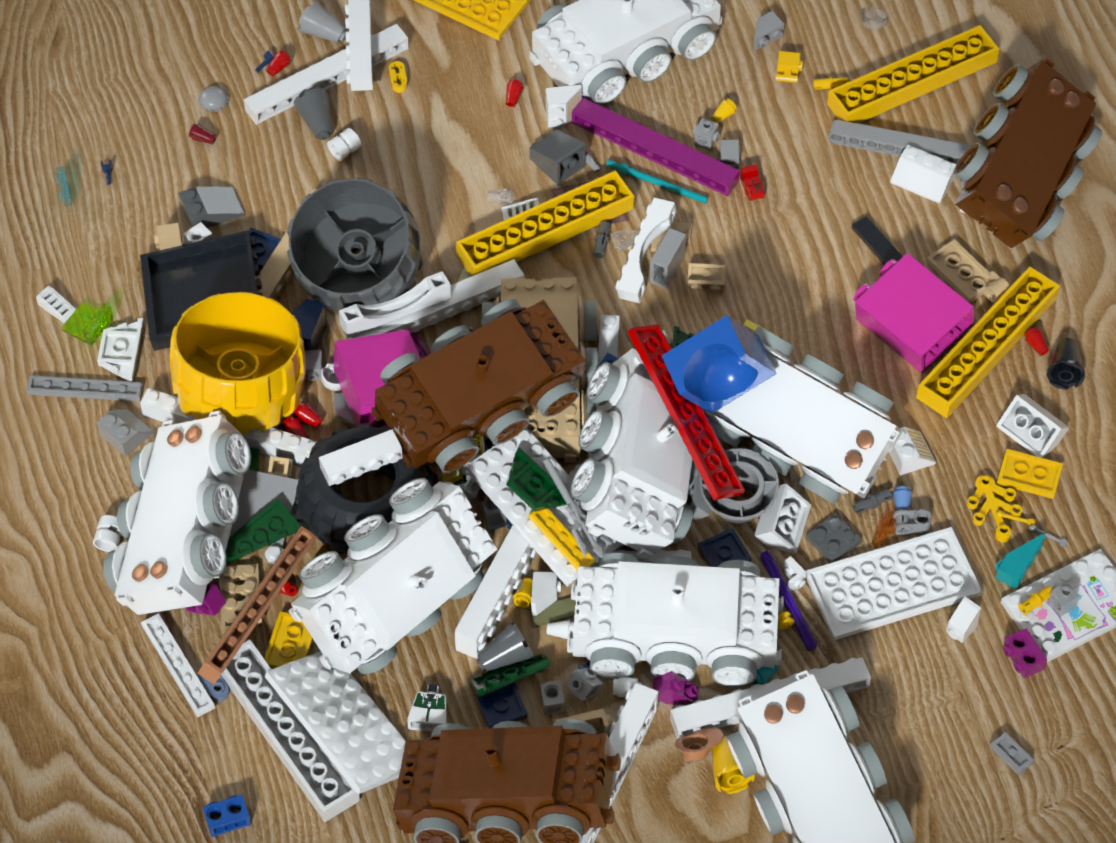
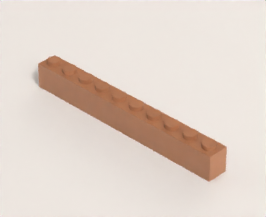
[198,526,317,685]

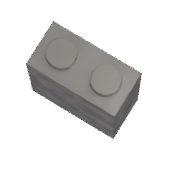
[650,228,686,289]

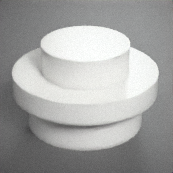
[265,545,284,564]

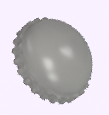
[198,86,229,112]

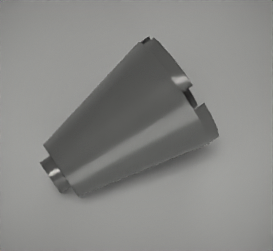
[294,88,333,140]
[476,622,534,672]

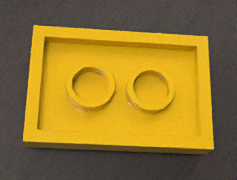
[997,449,1063,499]
[264,611,313,669]

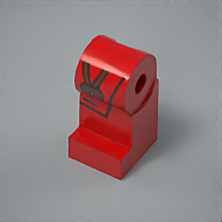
[740,164,765,201]

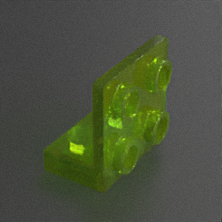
[61,302,113,346]

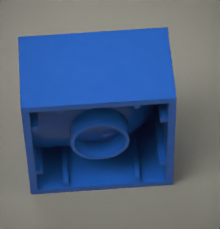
[662,315,777,414]

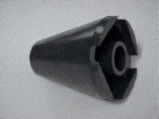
[1046,338,1085,390]

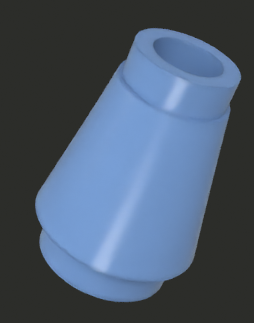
[893,486,912,517]

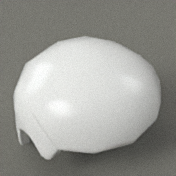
[321,363,341,391]

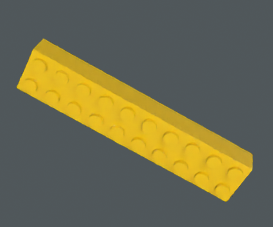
[827,25,999,124]
[456,170,634,277]
[916,266,1060,418]

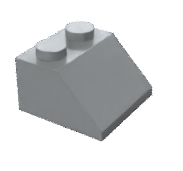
[97,409,154,457]

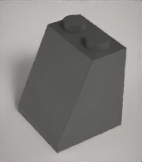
[529,130,585,185]

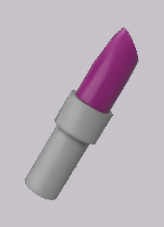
[585,150,601,173]

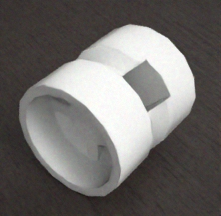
[327,128,362,161]
[93,515,122,552]

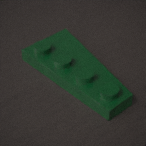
[468,653,550,698]

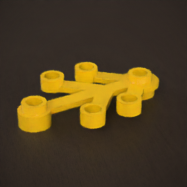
[967,475,1022,542]

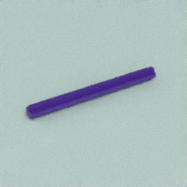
[760,550,817,651]

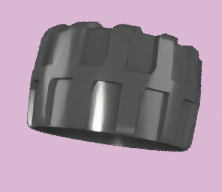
[287,177,424,313]

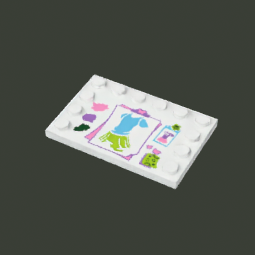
[1000,549,1116,662]

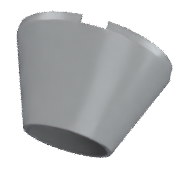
[700,448,779,524]

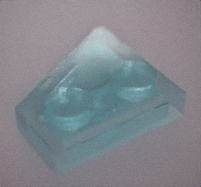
[54,166,72,206]

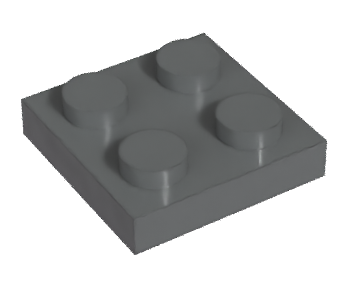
[806,514,862,563]

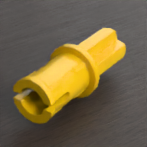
[813,76,849,90]
[1018,586,1053,615]

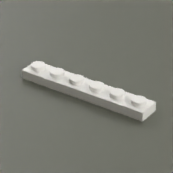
[141,613,215,718]

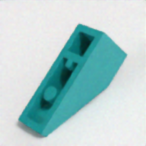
[995,534,1046,589]

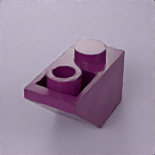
[653,672,699,705]

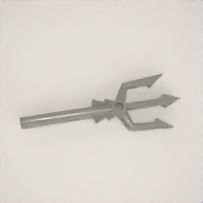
[543,458,612,558]

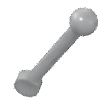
[1029,524,1068,547]

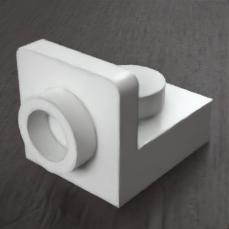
[784,556,806,592]

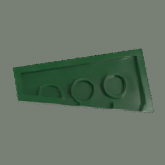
[226,499,301,564]

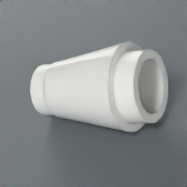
[547,620,574,639]

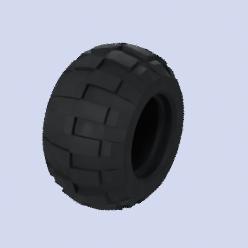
[296,423,434,554]

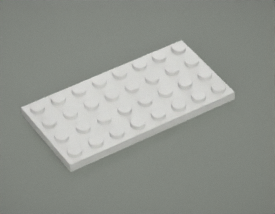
[465,427,624,587]
[806,527,982,640]
[265,651,405,794]

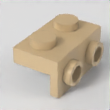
[687,263,726,291]

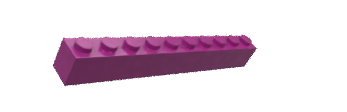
[572,98,740,196]

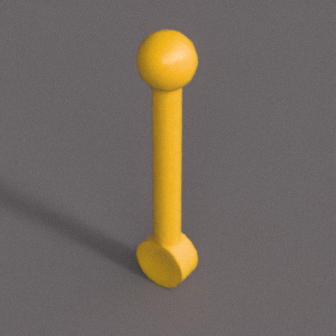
[996,510,1036,526]

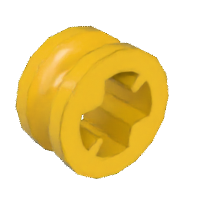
[778,612,794,630]

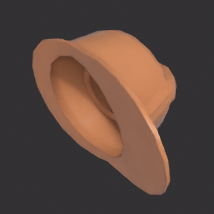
[675,728,723,762]

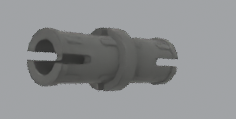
[593,221,611,258]
[852,488,892,515]

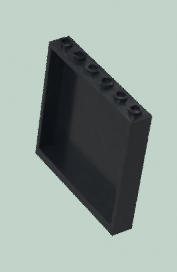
[140,230,263,351]

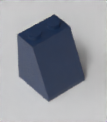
[291,299,327,350]

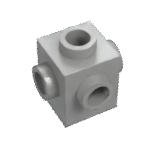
[693,118,720,150]
[566,667,603,701]

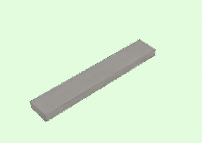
[27,375,143,402]

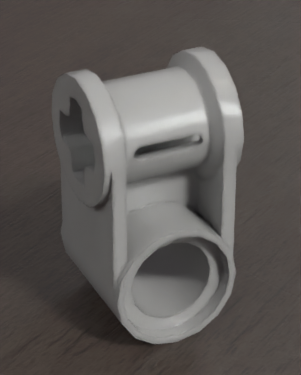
[893,509,932,535]

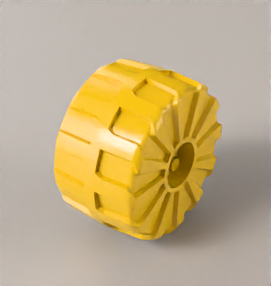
[170,292,306,435]

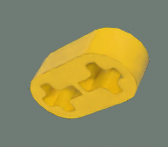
[389,61,407,93]

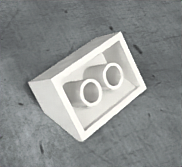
[890,145,956,204]
[996,394,1069,458]
[754,484,811,554]

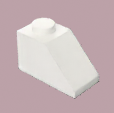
[531,572,562,616]
[946,596,981,643]

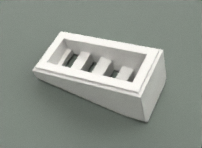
[502,198,539,220]
[36,286,78,324]

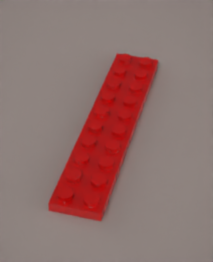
[628,324,745,500]

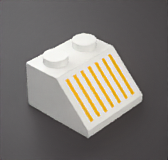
[545,85,582,127]
[889,427,936,475]

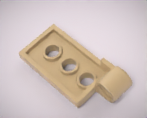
[926,239,1010,303]
[219,563,262,637]

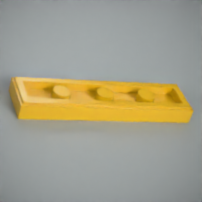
[528,509,596,571]

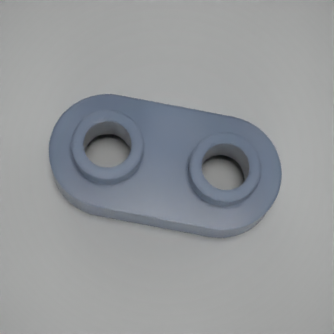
[198,674,229,702]

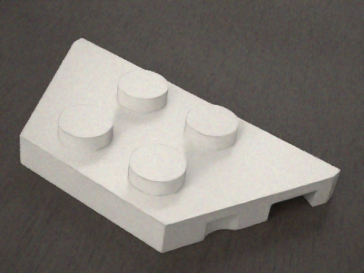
[97,318,144,382]

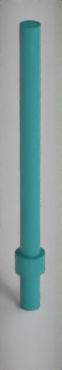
[606,159,709,204]

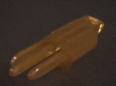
[872,511,896,549]

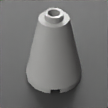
[297,0,346,43]

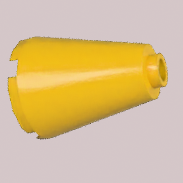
[711,736,755,794]

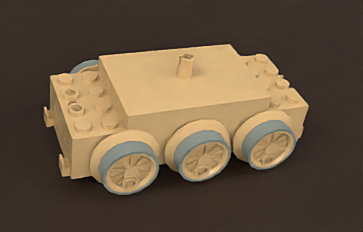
[482,277,598,463]

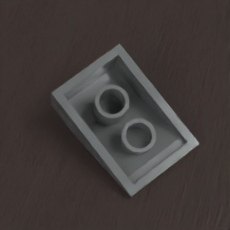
[179,187,245,228]

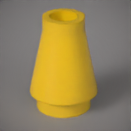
[711,99,737,124]
[513,578,533,608]

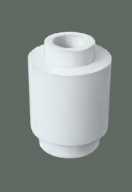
[613,677,642,698]

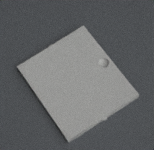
[229,470,298,548]

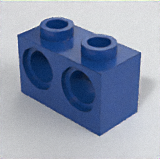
[202,795,251,837]

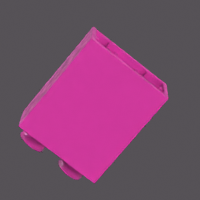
[853,253,974,374]
[333,330,421,428]

